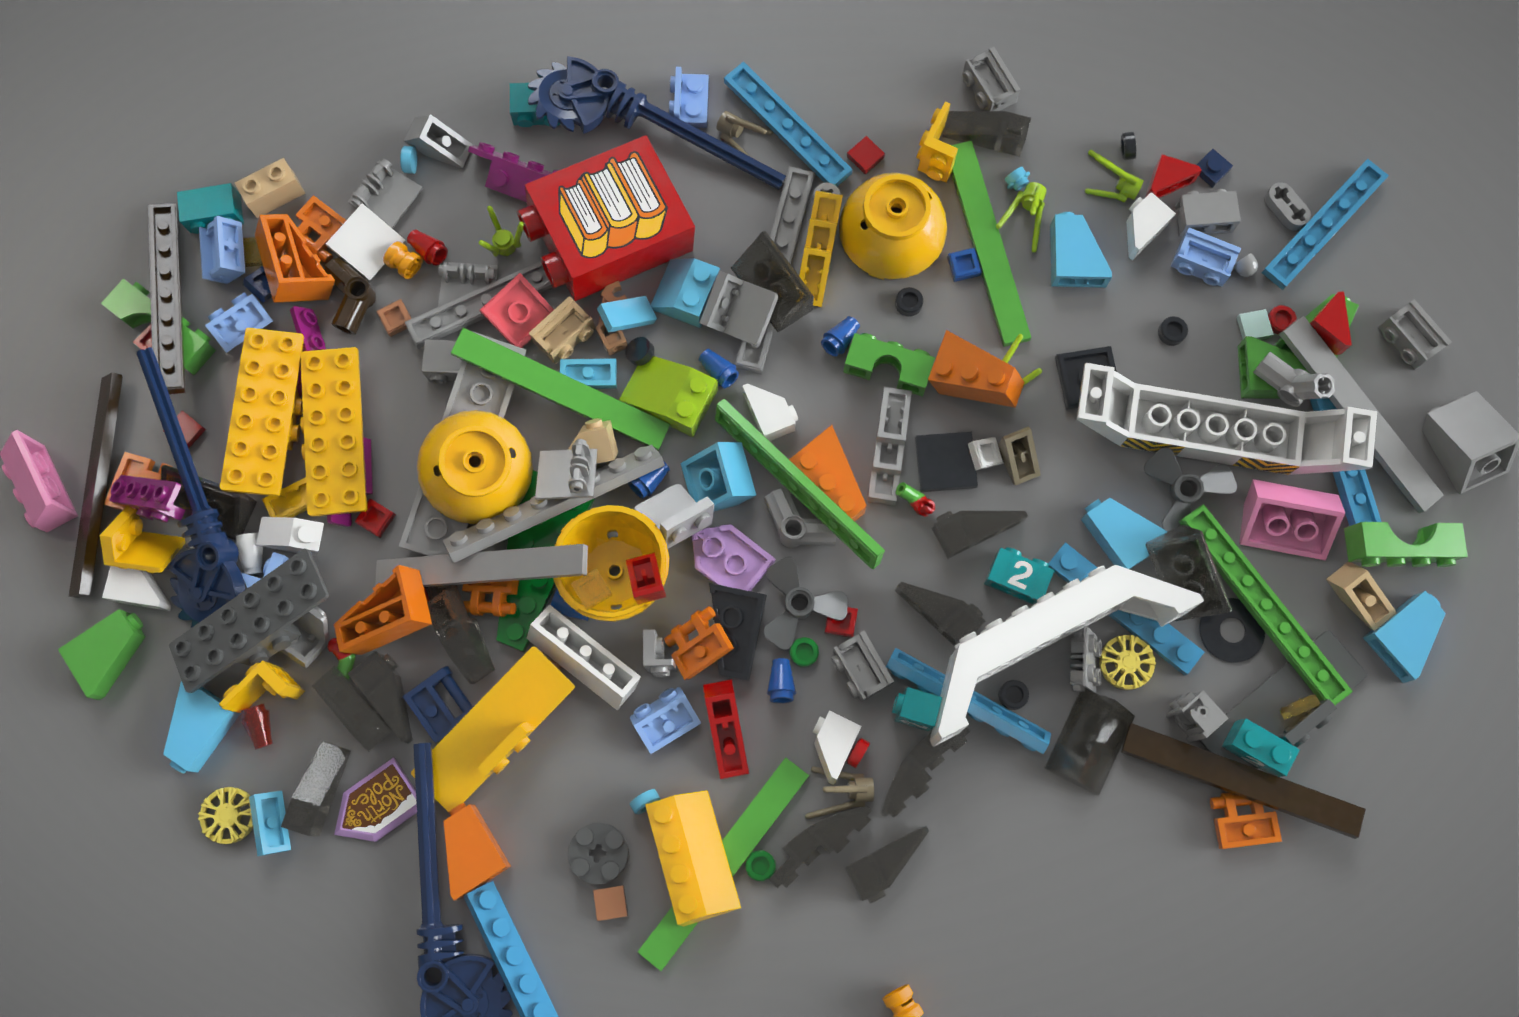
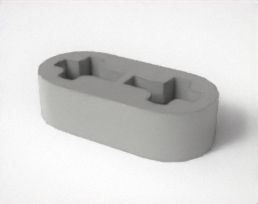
[1265,182,1311,231]

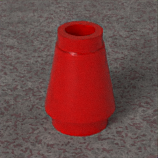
[407,229,448,266]

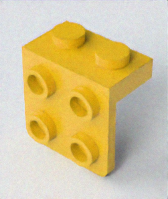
[916,101,958,183]

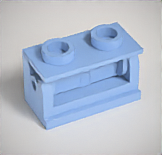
[199,216,245,284]
[1170,228,1241,287]

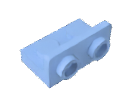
[669,67,709,128]
[205,292,273,353]
[630,687,701,754]

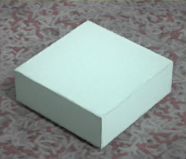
[1236,309,1274,340]

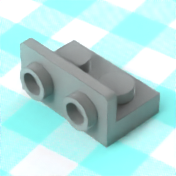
[643,630,677,678]

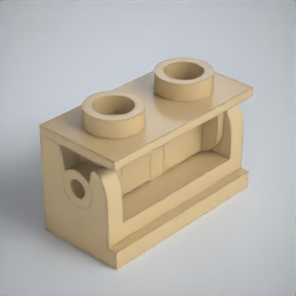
[235,158,306,218]
[529,296,595,364]

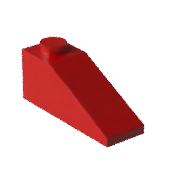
[703,679,749,779]

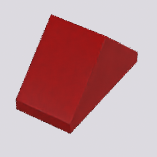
[1145,154,1202,198]
[1310,291,1352,355]
[626,552,666,605]

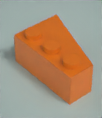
[255,214,335,303]
[928,330,1025,408]
[789,425,867,521]
[334,565,432,655]

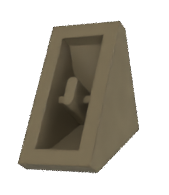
[998,426,1041,486]

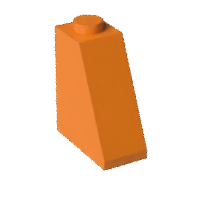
[443,803,511,901]

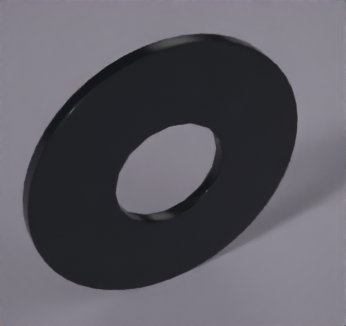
[1199,598,1265,663]

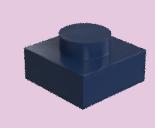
[1197,149,1233,188]
[243,266,272,303]

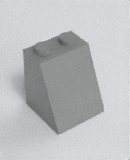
[1422,391,1519,494]

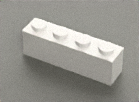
[527,605,641,710]

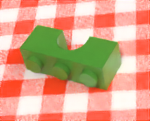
[843,333,935,397]

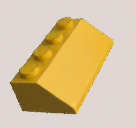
[645,790,741,927]

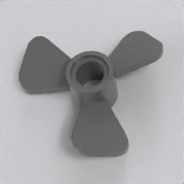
[1144,448,1237,537]
[764,557,847,650]

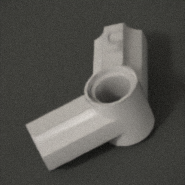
[1253,352,1335,407]
[764,488,836,548]

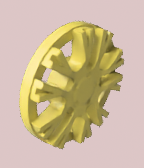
[1099,635,1156,690]
[198,787,253,844]

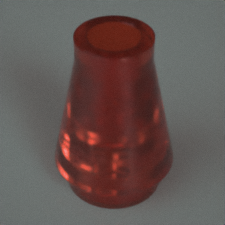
[240,704,273,750]

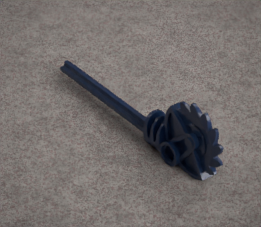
[528,56,786,190]
[137,347,245,628]
[413,743,513,1017]

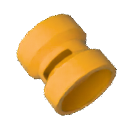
[383,241,423,279]
[882,984,924,1017]

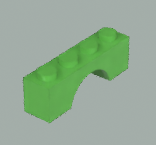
[101,279,216,375]
[1344,522,1468,567]

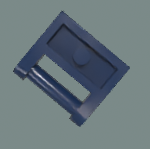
[402,666,474,744]

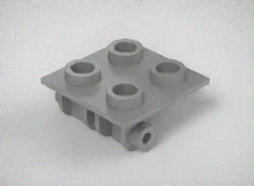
[348,158,423,229]
[438,262,498,307]
[535,439,597,500]
[1070,626,1102,694]

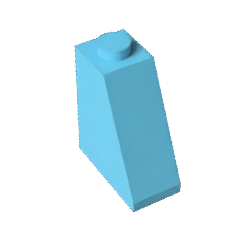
[1050,212,1112,288]
[1081,498,1175,570]
[1363,591,1446,683]
[163,682,241,774]

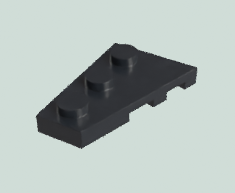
[709,583,767,681]

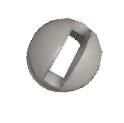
[1233,253,1258,277]

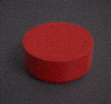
[1268,305,1297,334]
[846,738,870,769]

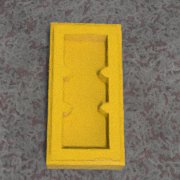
[262,477,307,518]

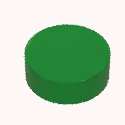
[790,637,819,667]
[746,850,776,881]

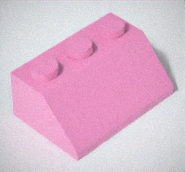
[0,430,78,532]
[1239,479,1345,561]

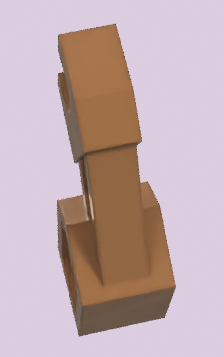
[596,281,627,356]

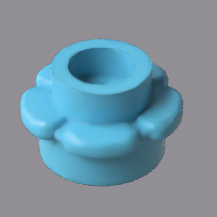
[1004,167,1030,191]

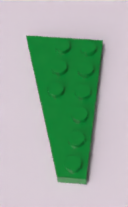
[496,470,595,653]

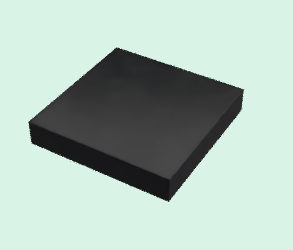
[1055,346,1117,410]
[915,431,978,492]

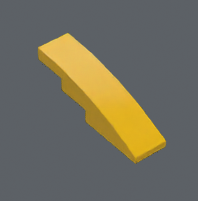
[795,190,843,307]

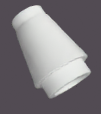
[235,533,263,575]

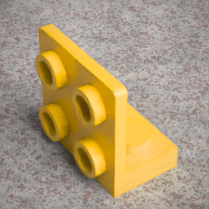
[100,506,185,573]
[219,661,305,714]

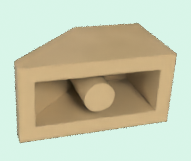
[568,418,618,464]
[1326,562,1397,631]

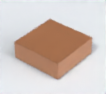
[376,299,412,337]
[593,885,628,921]

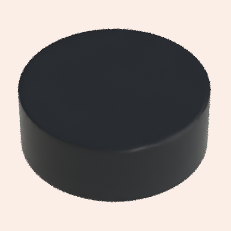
[1121,132,1136,160]
[895,287,923,317]
[1158,316,1188,346]
[625,337,654,366]
[998,680,1029,710]

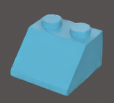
[651,258,720,328]
[681,442,756,512]

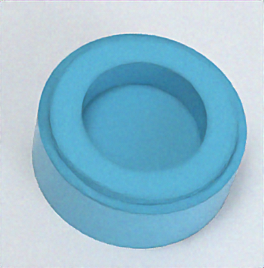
[400,146,418,174]
[629,789,661,815]

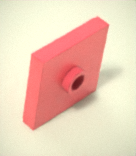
[479,273,554,348]

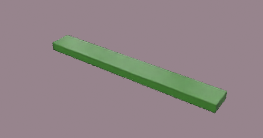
[951,141,1031,347]
[451,328,670,451]
[715,399,885,569]
[1179,504,1353,705]
[638,757,809,971]

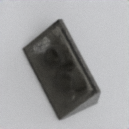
[731,231,814,332]
[161,465,257,540]
[1145,525,1232,621]
[1044,690,1135,796]

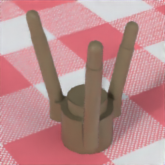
[716,111,773,156]
[805,766,874,819]

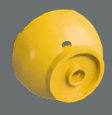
[839,173,947,280]
[417,410,533,524]
[553,505,670,622]

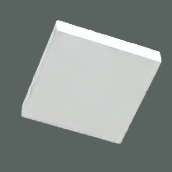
[326,203,405,282]

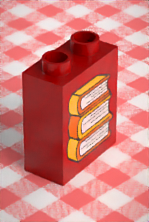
[517,135,695,301]

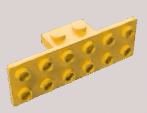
[220,328,304,496]
[300,347,367,517]
[411,646,575,813]

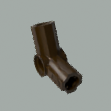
[324,257,376,335]

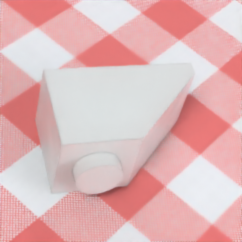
[1126,192,1176,261]
[742,384,798,441]
[256,517,324,556]
[102,566,172,611]
[813,710,862,785]

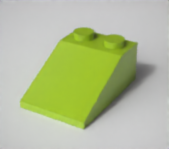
[619,356,718,438]

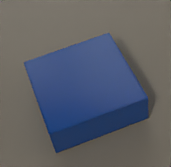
[947,248,982,282]

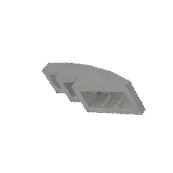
[867,387,912,506]

